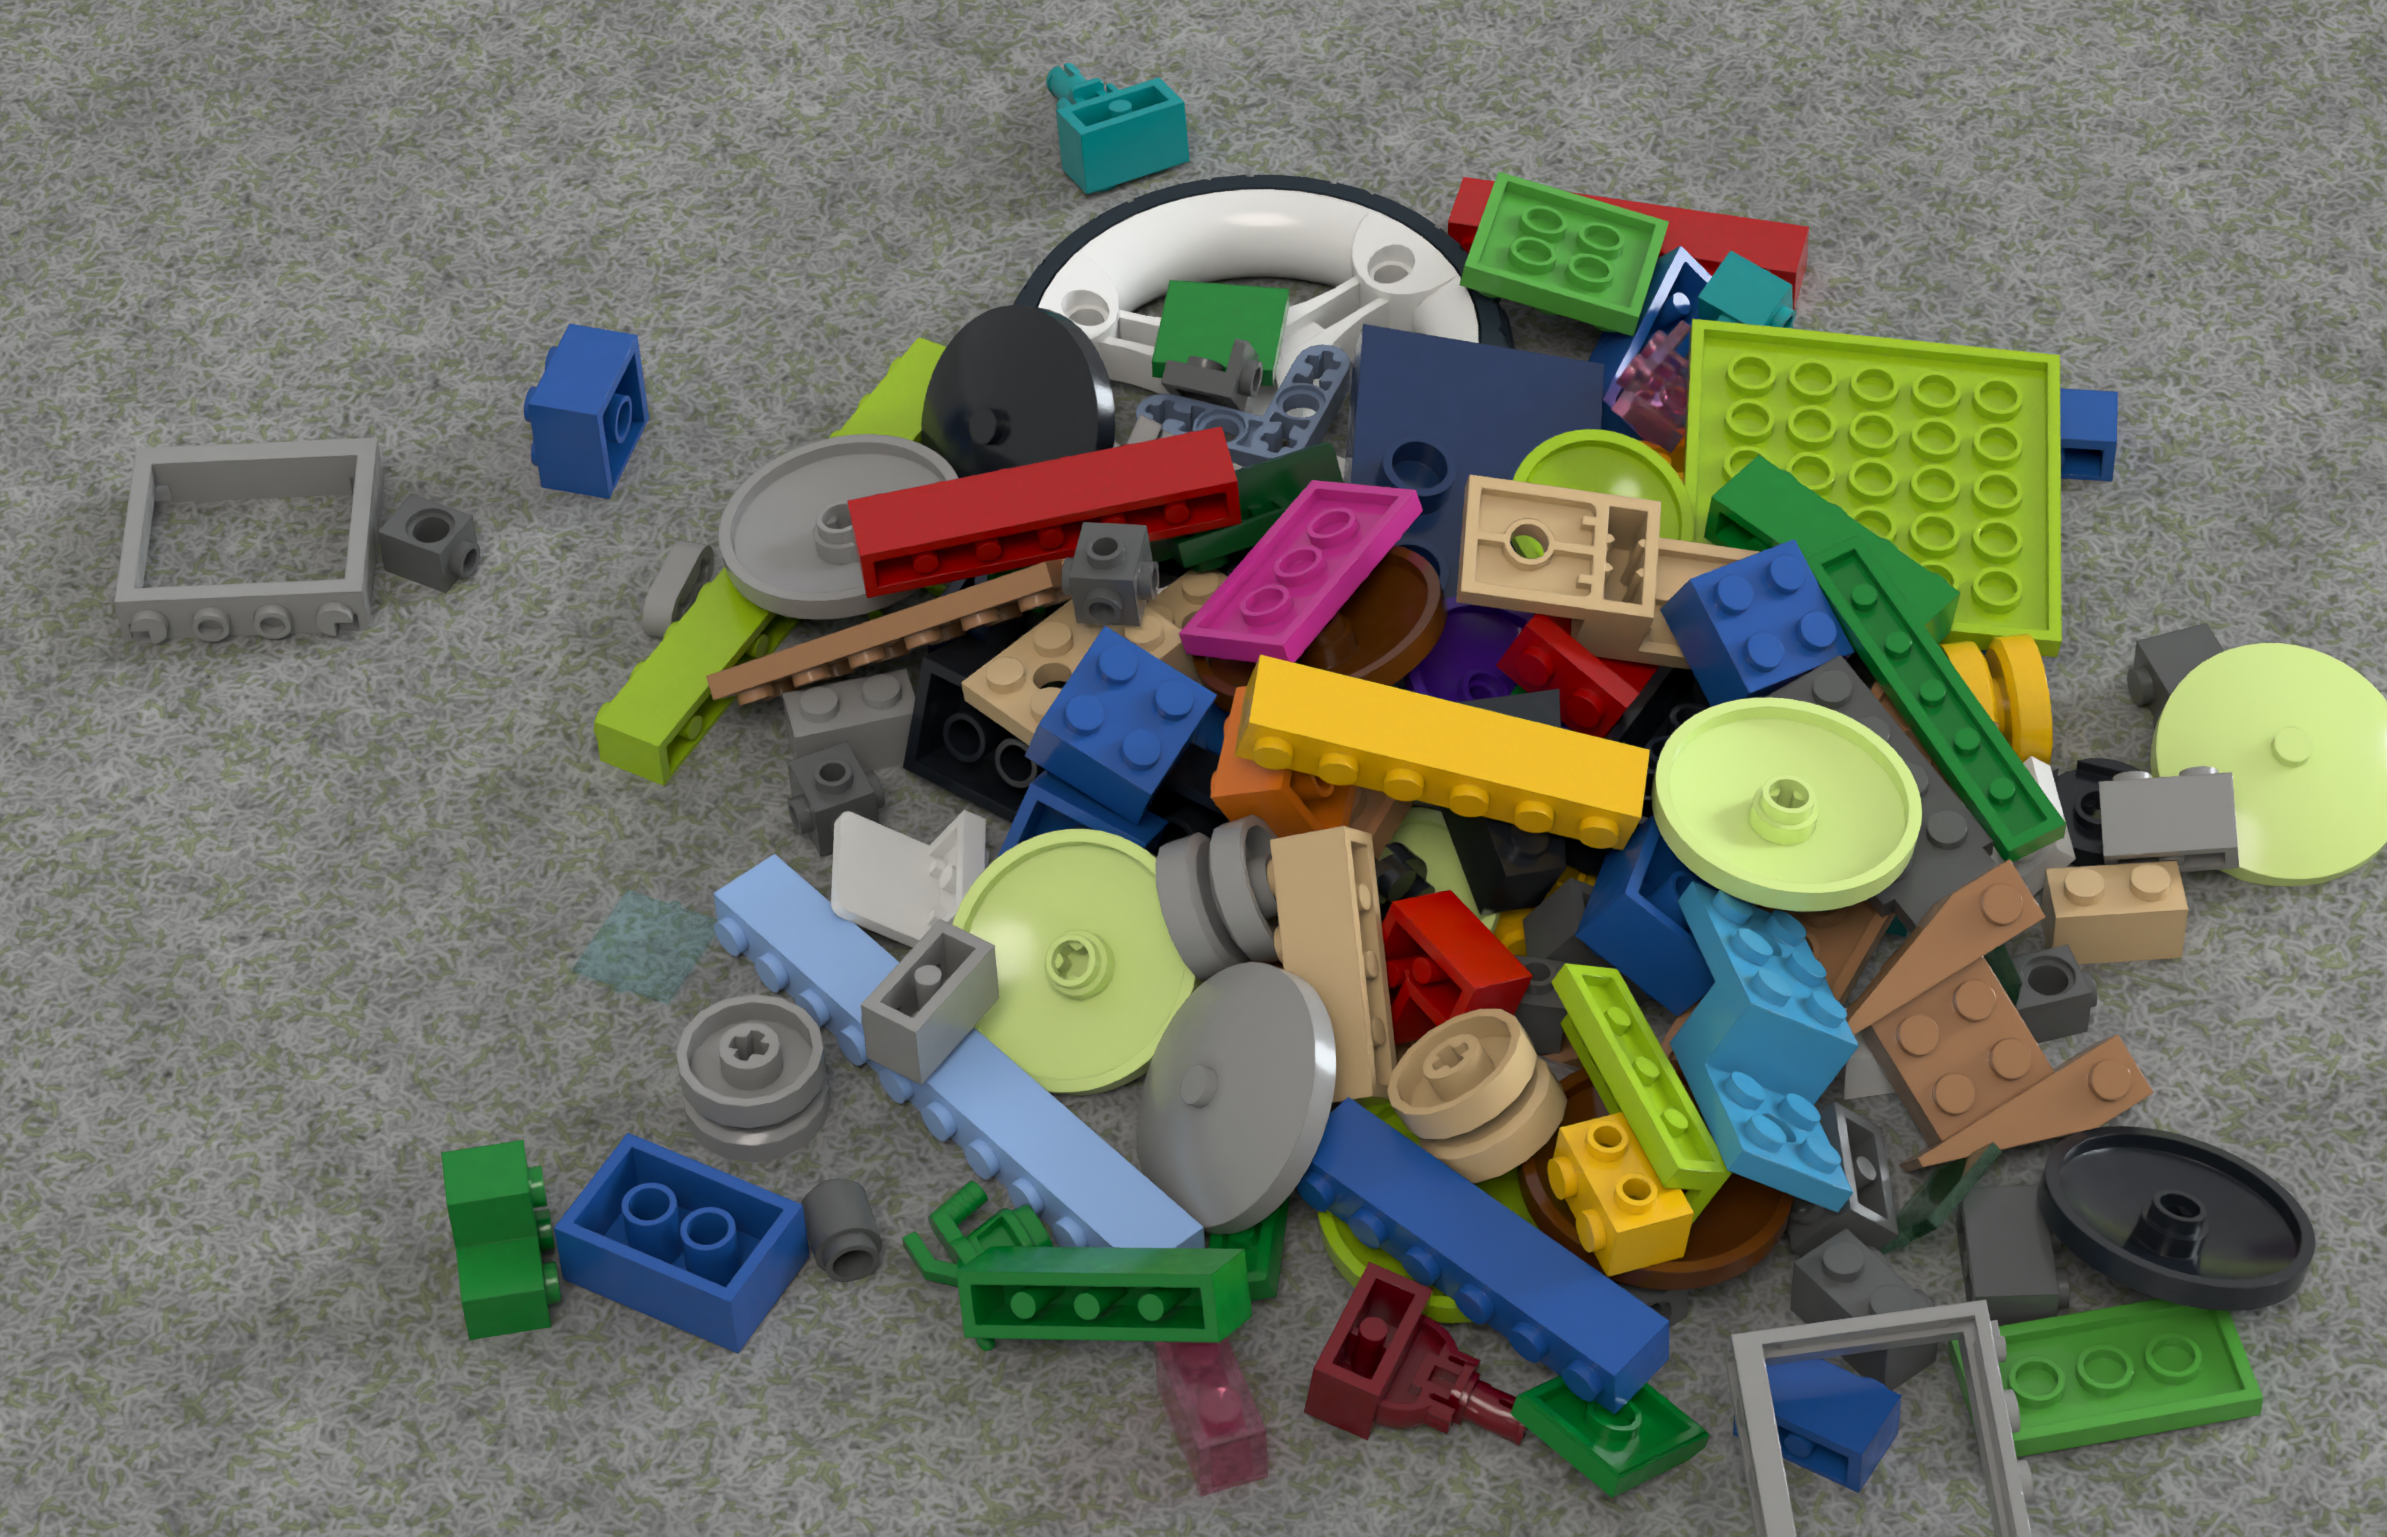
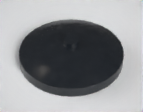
[921,305,1115,478]
[2037,1126,2315,1311]

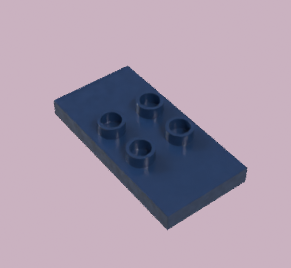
[1344,324,1604,690]

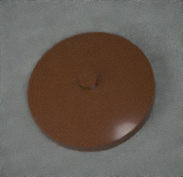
[1192,545,1448,713]
[1517,1059,1795,1290]

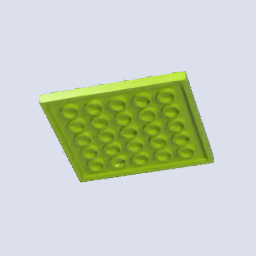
[1683,319,2062,657]

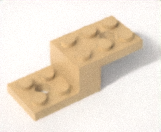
[1456,475,1759,670]
[961,568,1228,745]

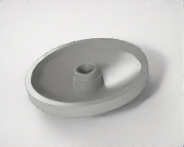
[718,434,958,620]
[1137,962,1336,1235]

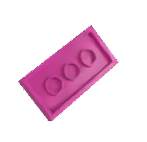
[1179,480,1423,663]

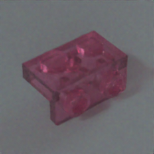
[1611,320,1691,453]

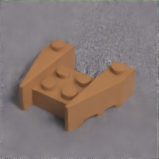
[1845,859,2154,1173]

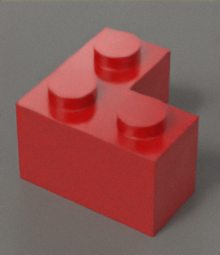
[1382,890,1533,1045]

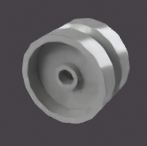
[1155,814,1279,981]
[676,994,831,1163]

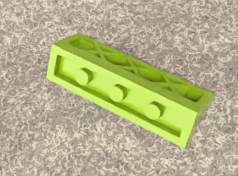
[1551,963,1732,1225]

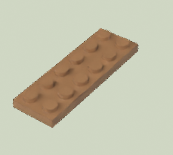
[706,559,1072,706]

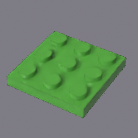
[1459,171,1669,337]

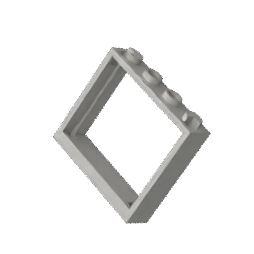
[114,438,385,644]
[1723,1300,2043,1537]

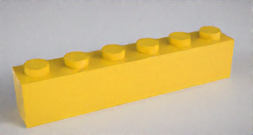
[1234,655,1650,850]

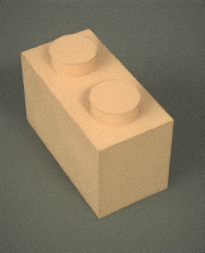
[2041,861,2188,964]

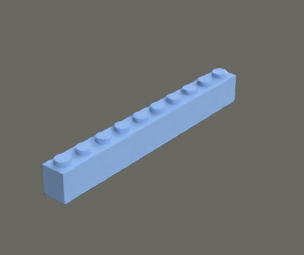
[713,854,1205,1248]

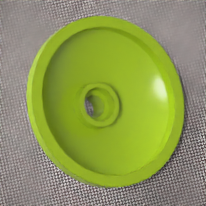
[1511,429,1694,559]

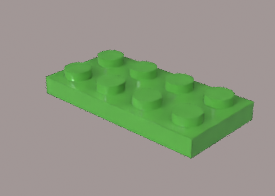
[1947,1299,2263,1457]

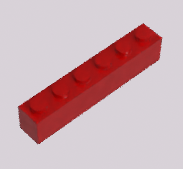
[1448,177,1809,310]
[847,426,1242,598]

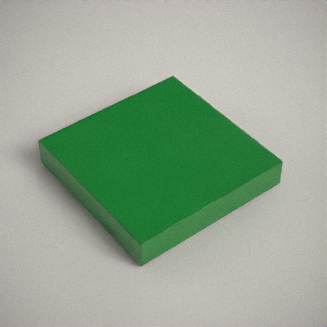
[1152,280,1290,386]
[1511,1375,1710,1498]

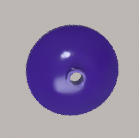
[1404,596,1573,731]

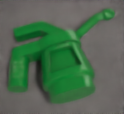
[902,1180,1054,1351]

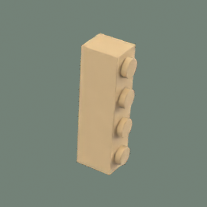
[1267,826,1397,1113]

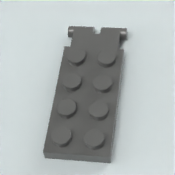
[1764,655,2032,934]

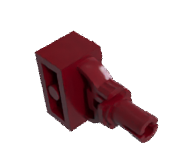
[1304,1262,1528,1446]

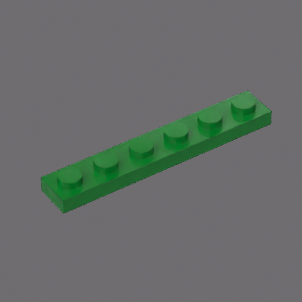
[1805,534,2066,863]

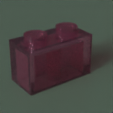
[1154,1337,1268,1497]

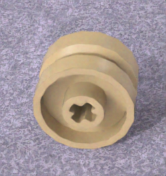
[1387,1009,1567,1184]

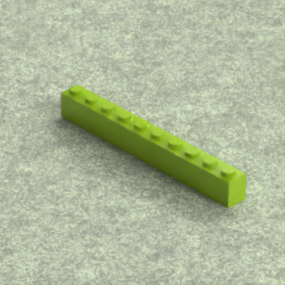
[594,337,946,786]

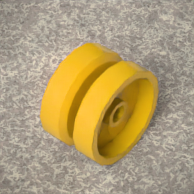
[1938,634,2053,765]

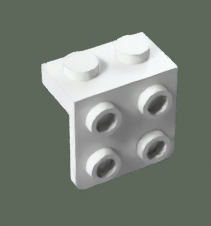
[831,810,990,948]

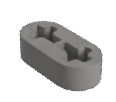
[642,539,714,639]

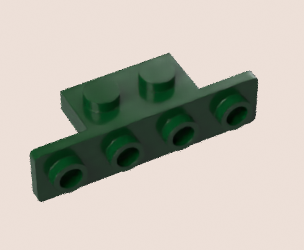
[1150,442,1344,572]

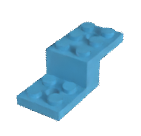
[1670,881,1859,1213]

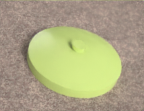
[2150,643,2387,886]
[1651,697,1922,912]
[952,829,1203,1096]

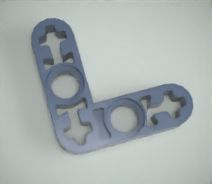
[1136,344,1351,467]

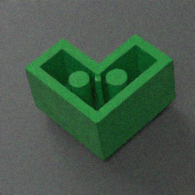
[441,1140,562,1340]

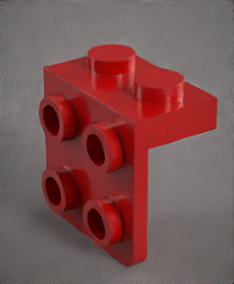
[1496,614,1659,739]

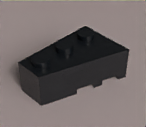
[1439,689,1566,915]

